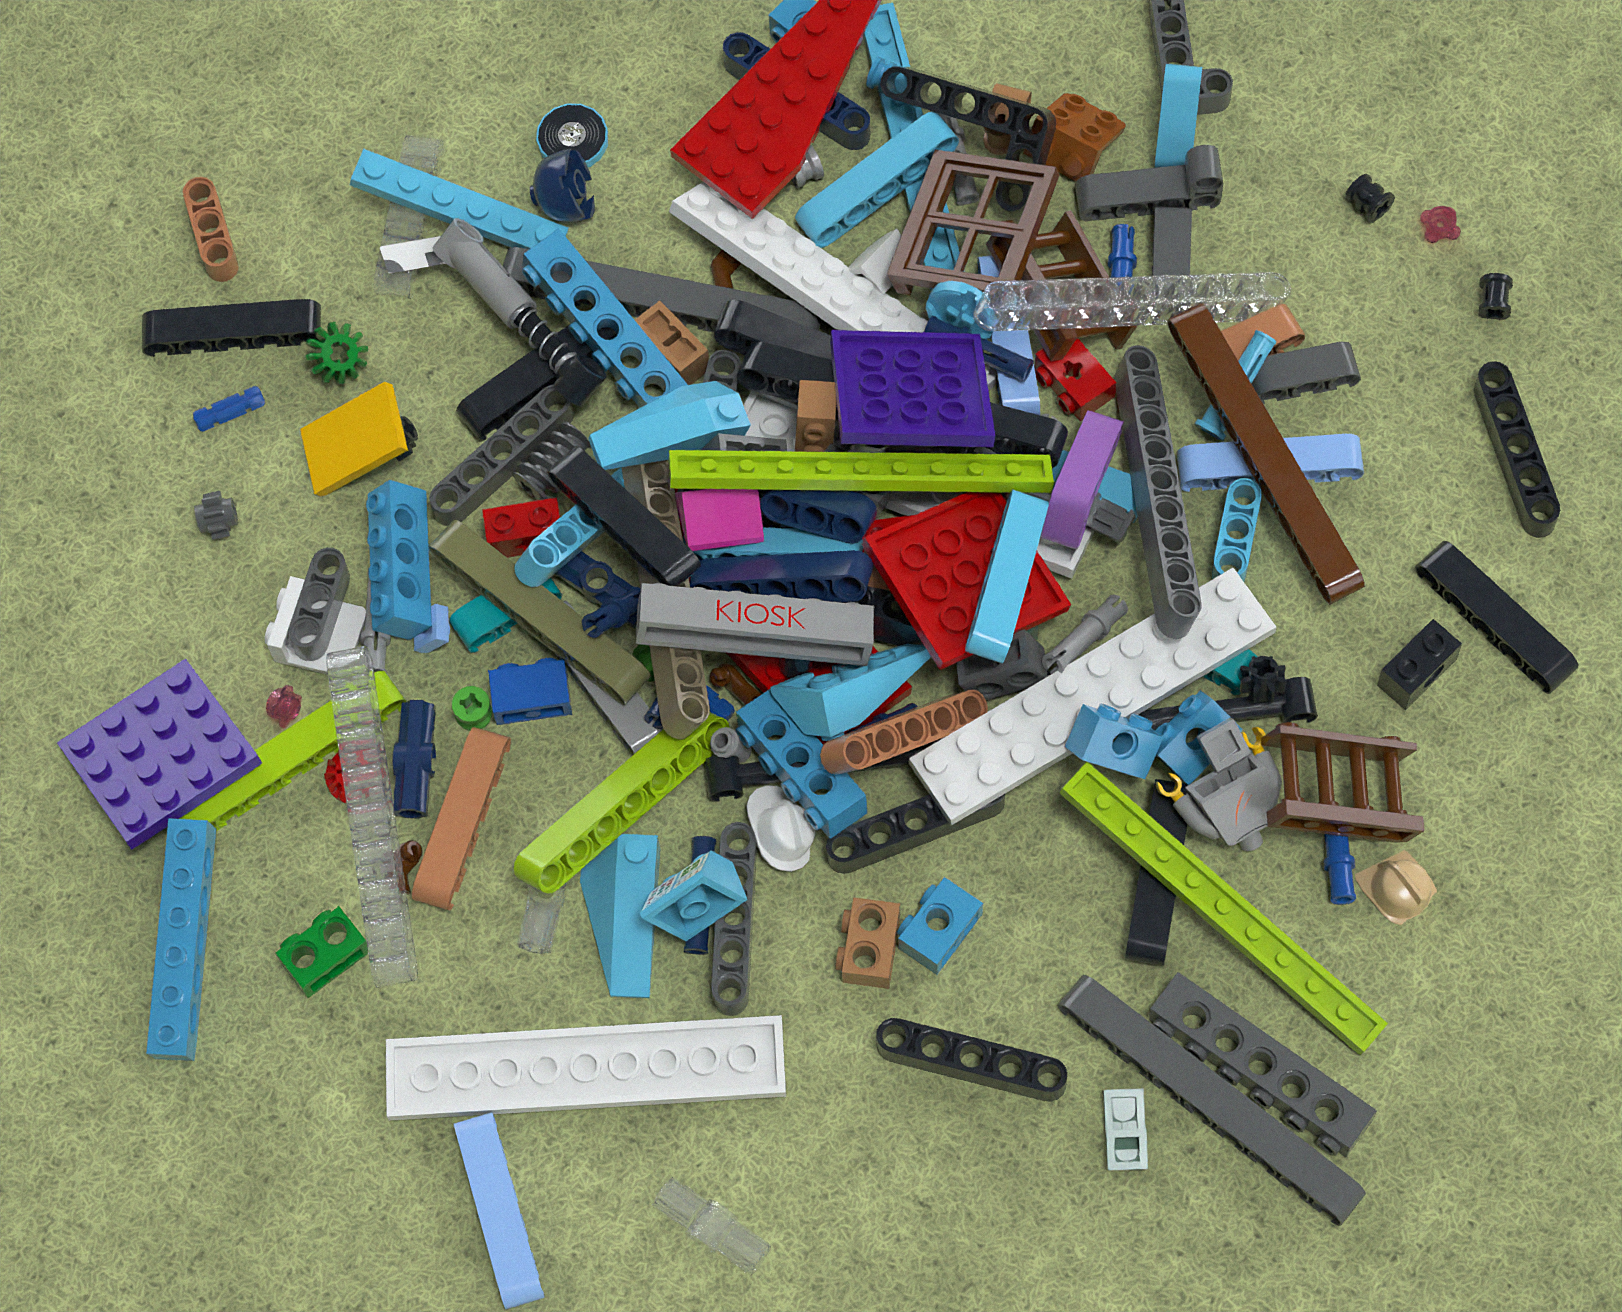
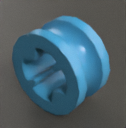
[866,57,897,94]

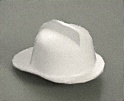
[747,785,815,872]

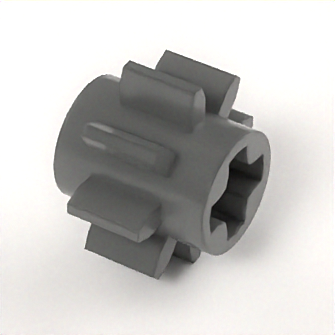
[194,491,238,540]

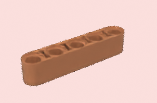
[820,690,988,775]
[412,727,511,911]

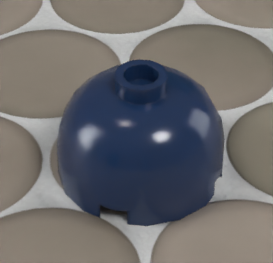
[530,149,595,223]

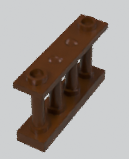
[986,210,1137,361]
[1261,722,1425,843]

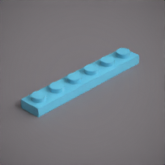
[350,149,568,249]

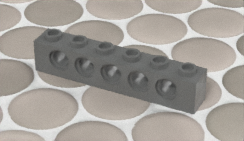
[1149,972,1377,1157]

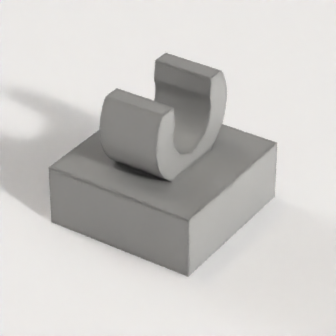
[1196,718,1251,772]

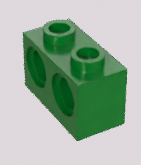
[275,906,371,998]

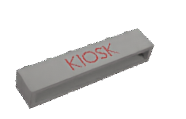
[636,583,874,666]

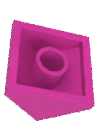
[675,489,764,551]

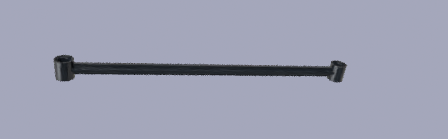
[705,677,1318,802]

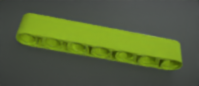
[179,671,407,832]
[514,712,730,894]

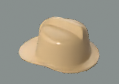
[1355,850,1437,925]

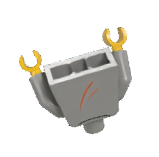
[1156,727,1282,851]

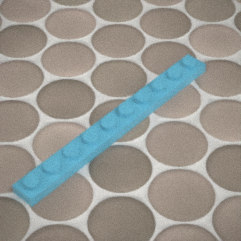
[863,2,965,292]

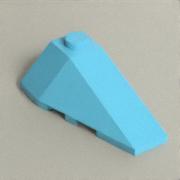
[588,381,751,470]
[770,644,931,741]
[580,834,661,998]

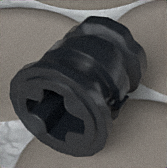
[1345,174,1395,223]

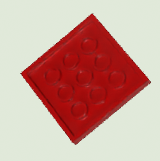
[862,492,1072,670]

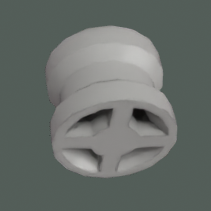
[791,145,824,189]

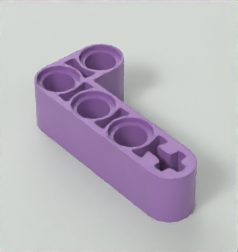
[1041,410,1124,550]

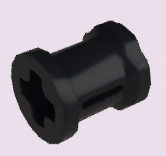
[1478,273,1513,320]

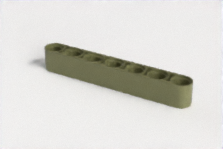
[428,519,651,705]

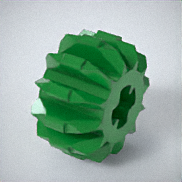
[305,322,368,385]

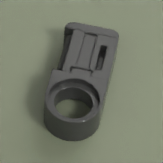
[1086,492,1135,543]

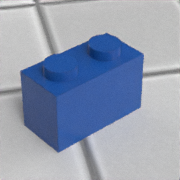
[488,658,573,725]

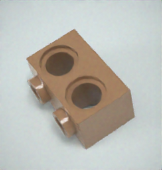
[635,300,709,385]
[795,380,836,452]
[836,897,901,989]

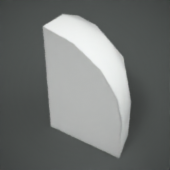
[849,229,901,294]

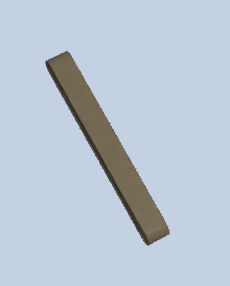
[622,460,710,739]

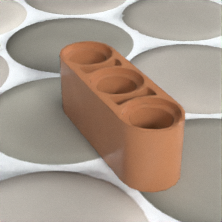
[183,177,239,282]
[1221,304,1306,360]

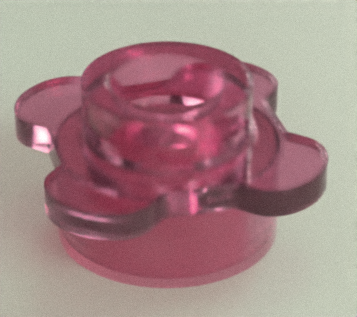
[1420,206,1461,243]
[266,685,302,728]

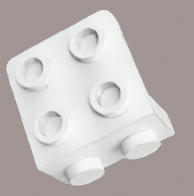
[265,576,366,678]

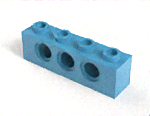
[366,480,432,640]
[735,689,868,839]

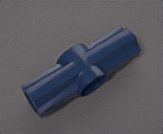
[555,551,640,629]
[393,700,436,819]

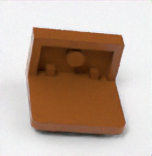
[1023,93,1126,181]

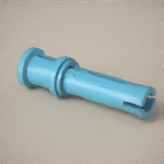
[1195,330,1277,441]

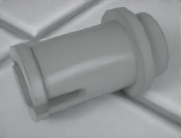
[710,727,752,763]

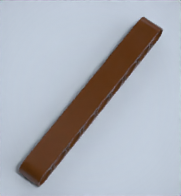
[1167,303,1365,605]

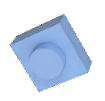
[414,604,450,653]

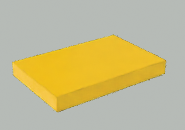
[300,381,408,496]

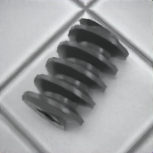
[512,421,592,500]

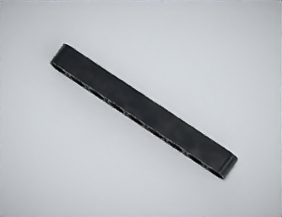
[737,341,1068,468]

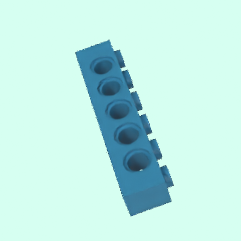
[522,228,688,408]
[146,818,216,1061]

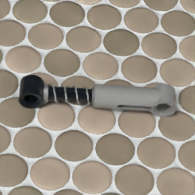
[433,218,607,406]

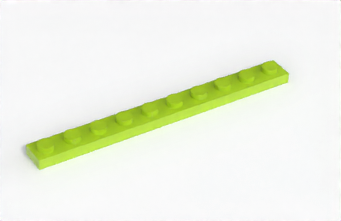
[668,450,1054,493]
[1060,762,1388,1055]

